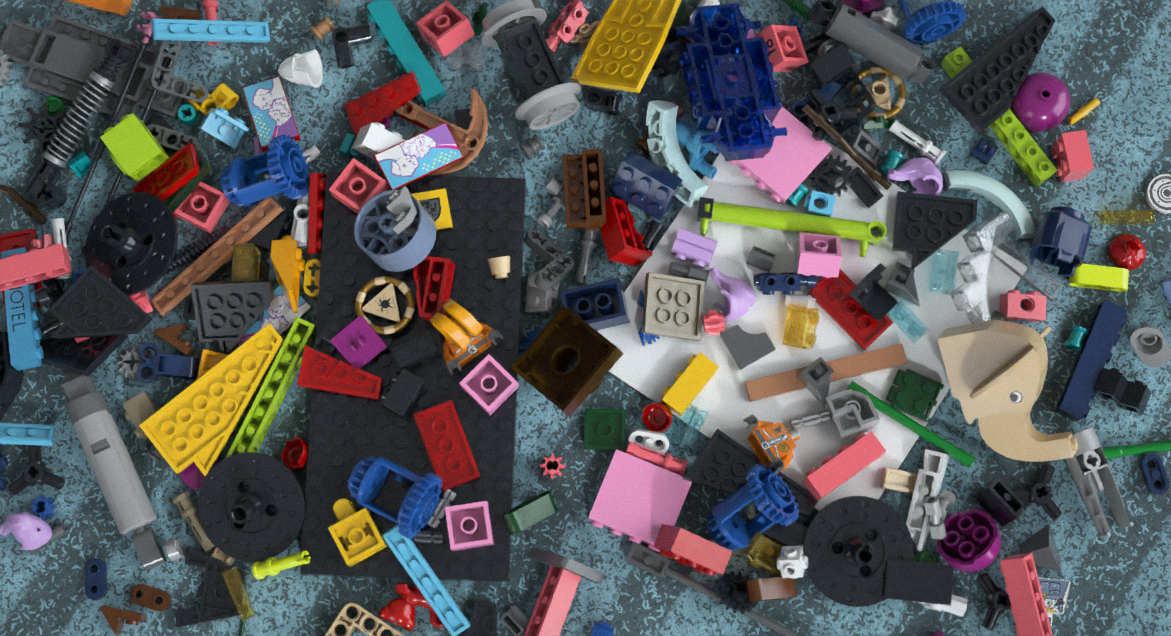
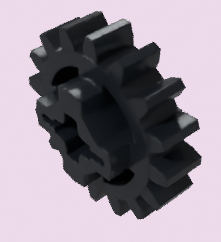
[810,154,853,197]
[714,571,759,614]

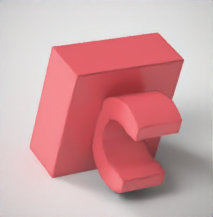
[30,234,53,250]

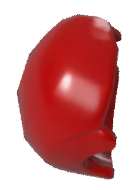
[642,402,673,432]
[281,437,309,469]

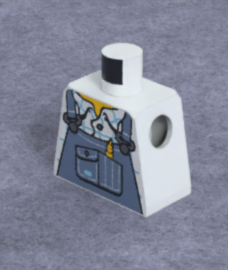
[1038,578,1070,626]

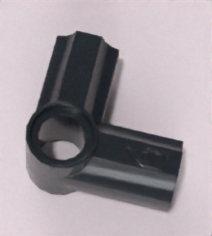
[332,25,372,69]

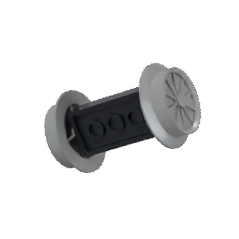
[481,0,581,130]

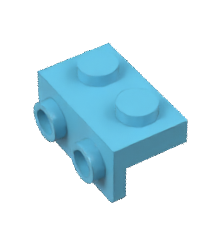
[199,107,249,148]

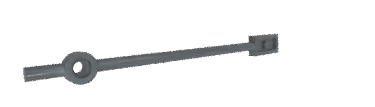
[625,542,802,636]

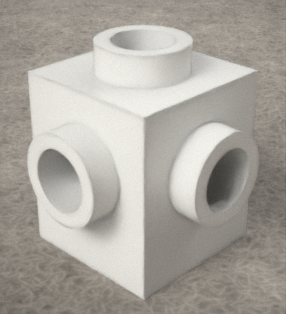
[777,545,808,579]

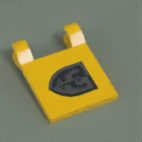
[411,188,453,230]

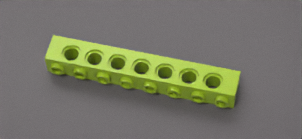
[941,46,1058,188]
[225,317,316,459]

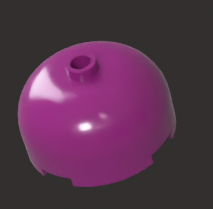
[1009,72,1070,133]
[937,509,1001,572]

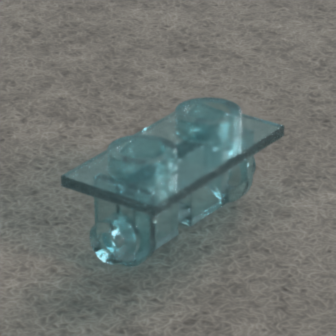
[887,300,929,343]
[674,405,708,449]

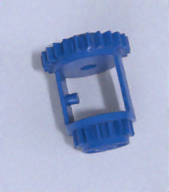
[897,0,967,45]
[221,134,310,207]
[348,456,443,539]
[707,463,800,551]

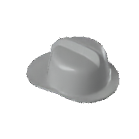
[1130,323,1171,368]

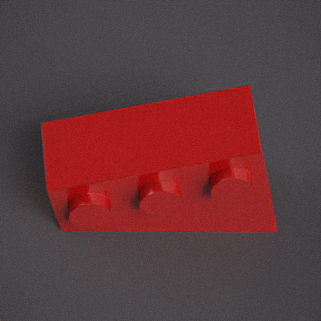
[600,197,653,267]
[413,256,455,322]

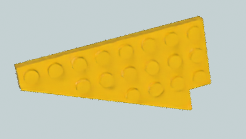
[139,323,283,476]

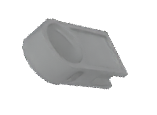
[163,538,186,563]

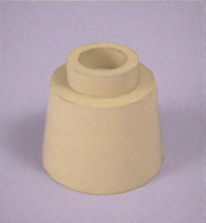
[488,256,510,279]

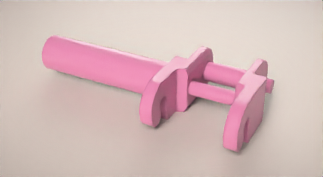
[136,12,165,52]

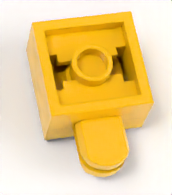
[328,499,388,567]

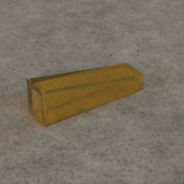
[1100,209,1155,225]
[222,566,256,621]

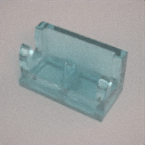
[929,249,959,295]

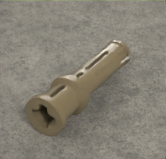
[172,492,216,552]

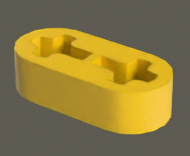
[303,259,321,298]

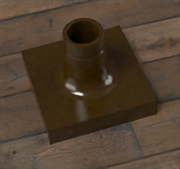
[511,305,624,417]

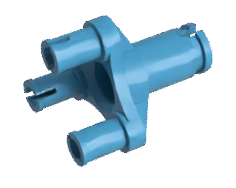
[676,118,734,179]

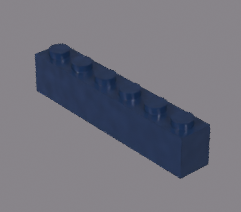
[1055,300,1127,422]

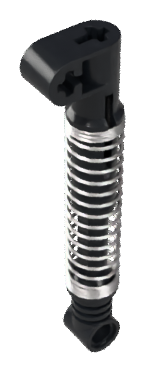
[24,39,133,208]

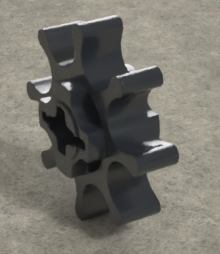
[18,103,65,152]

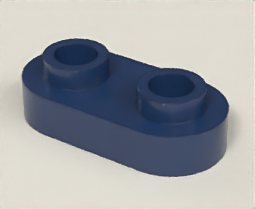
[1140,454,1169,495]
[85,558,107,600]

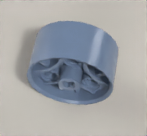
[354,189,436,272]

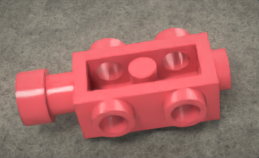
[545,0,589,54]

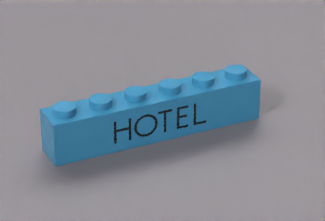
[1,247,44,371]

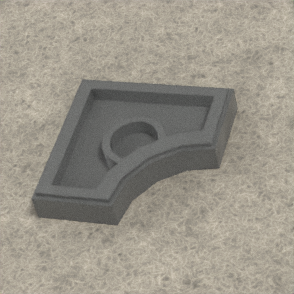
[720,325,776,370]

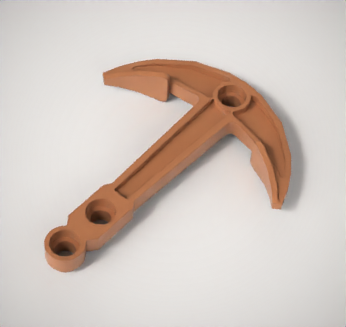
[395,88,488,176]

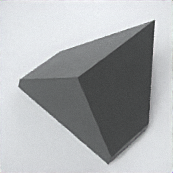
[851,121,883,166]
[884,262,920,307]
[797,357,834,407]
[1020,524,1061,572]

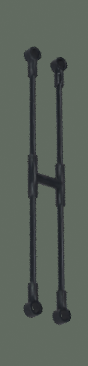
[65,34,176,256]

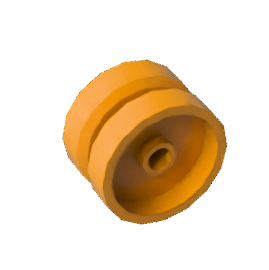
[430,299,483,350]

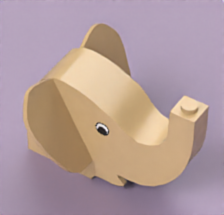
[938,319,1078,462]

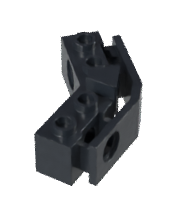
[0,331,24,422]

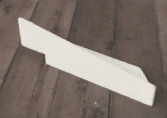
[906,449,949,551]

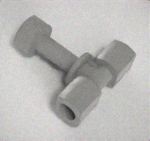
[536,178,565,229]
[923,490,956,539]

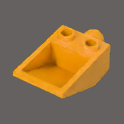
[270,235,305,313]

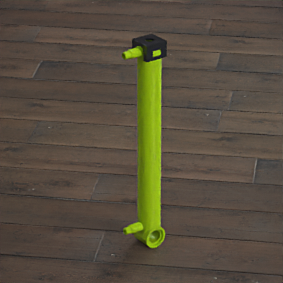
[697,197,887,257]

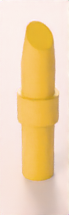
[1068,98,1100,125]

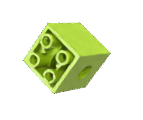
[100,113,170,182]

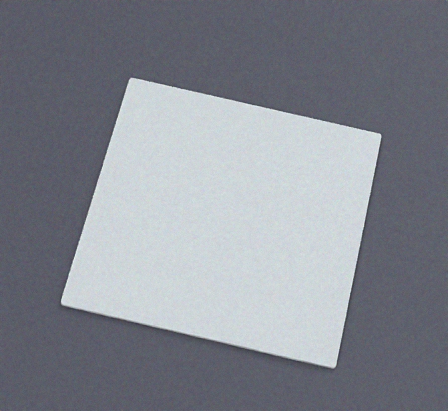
[597,99,1026,511]

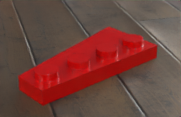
[344,72,422,137]
[297,346,383,400]

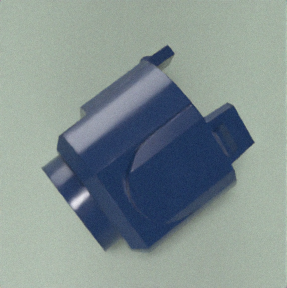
[1029,206,1092,276]

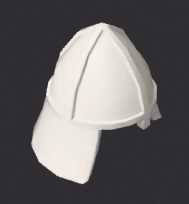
[278,49,323,88]

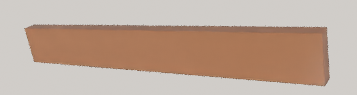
[150,196,283,316]
[745,344,908,402]

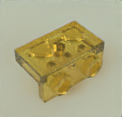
[782,305,820,349]
[744,532,783,577]

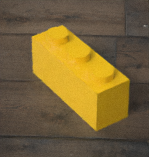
[661,352,719,417]

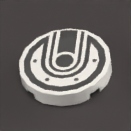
[1145,174,1171,214]

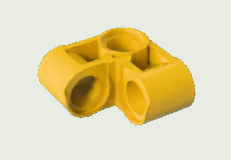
[187,83,239,117]

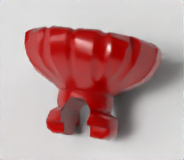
[1108,234,1146,270]

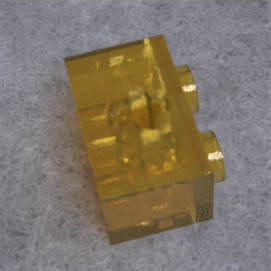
[231,243,260,281]

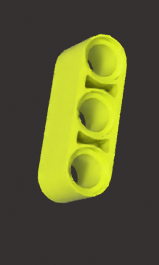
[1069,264,1129,292]

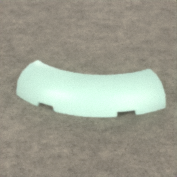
[646,100,709,207]
[943,170,1036,240]

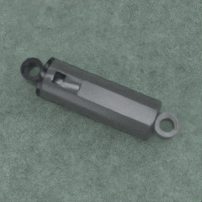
[808,0,936,84]

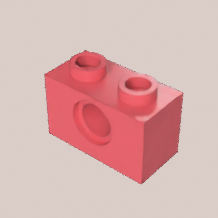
[999,290,1046,322]

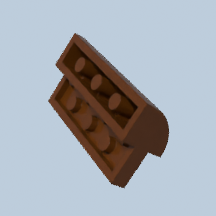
[562,149,606,231]

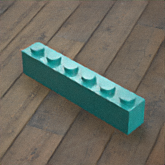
[366,0,447,107]

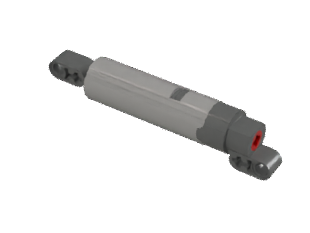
[61,370,167,571]

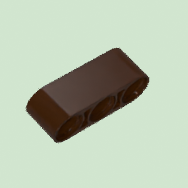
[746,577,797,602]

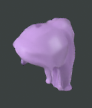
[887,157,943,196]
[709,266,756,322]
[0,512,52,550]

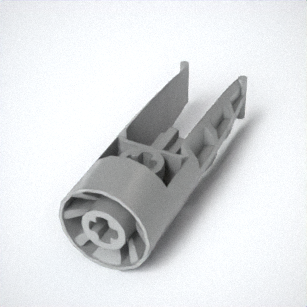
[1065,427,1134,538]

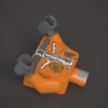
[442,322,503,375]
[743,415,800,474]

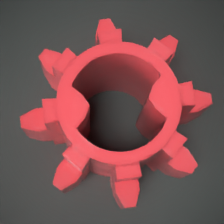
[702,310,725,336]
[540,453,565,480]

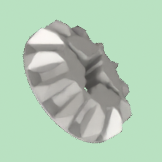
[117,346,149,379]

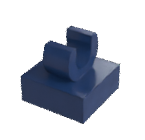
[970,137,999,165]

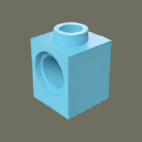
[804,190,836,217]

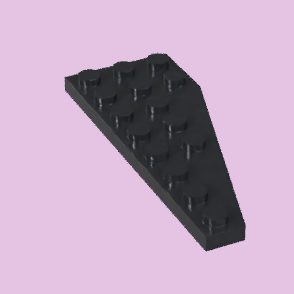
[939,6,1056,134]

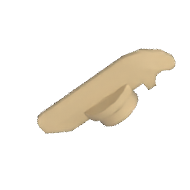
[571,21,600,44]

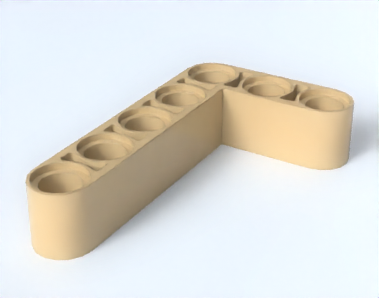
[325,603,405,636]

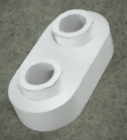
[629,429,669,454]

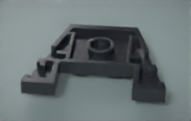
[175,546,247,627]

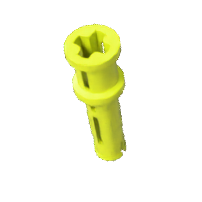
[252,550,310,580]

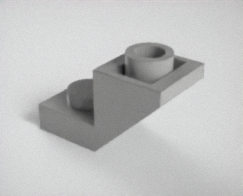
[386,186,417,234]

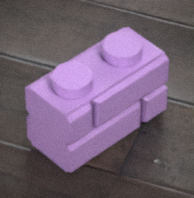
[671,228,718,268]

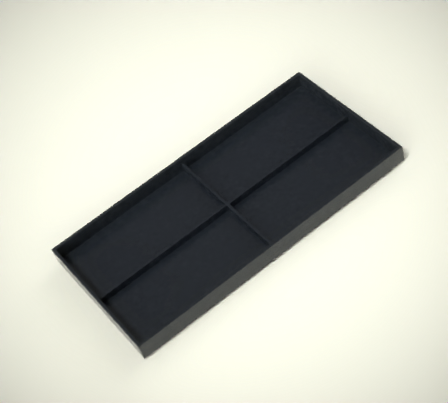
[300,172,527,582]

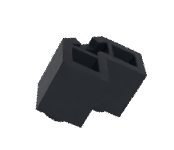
[1095,368,1151,415]

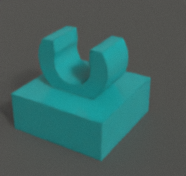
[339,133,360,158]
[67,151,96,179]

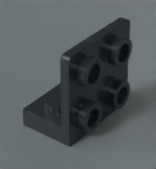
[849,263,898,322]

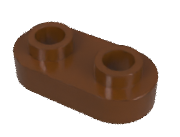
[130,584,172,611]

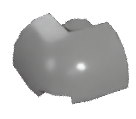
[825,389,880,439]

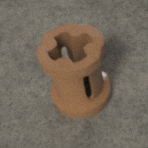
[310,16,336,41]

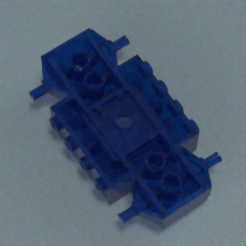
[676,3,787,162]

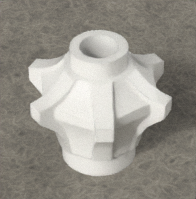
[870,6,901,31]

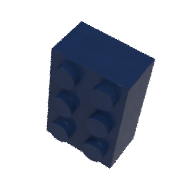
[609,151,683,220]
[560,278,630,331]

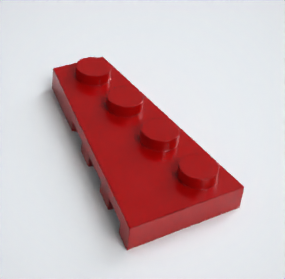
[308,173,327,253]

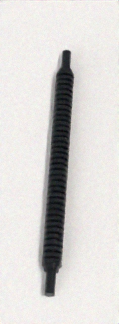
[41,224,236,335]

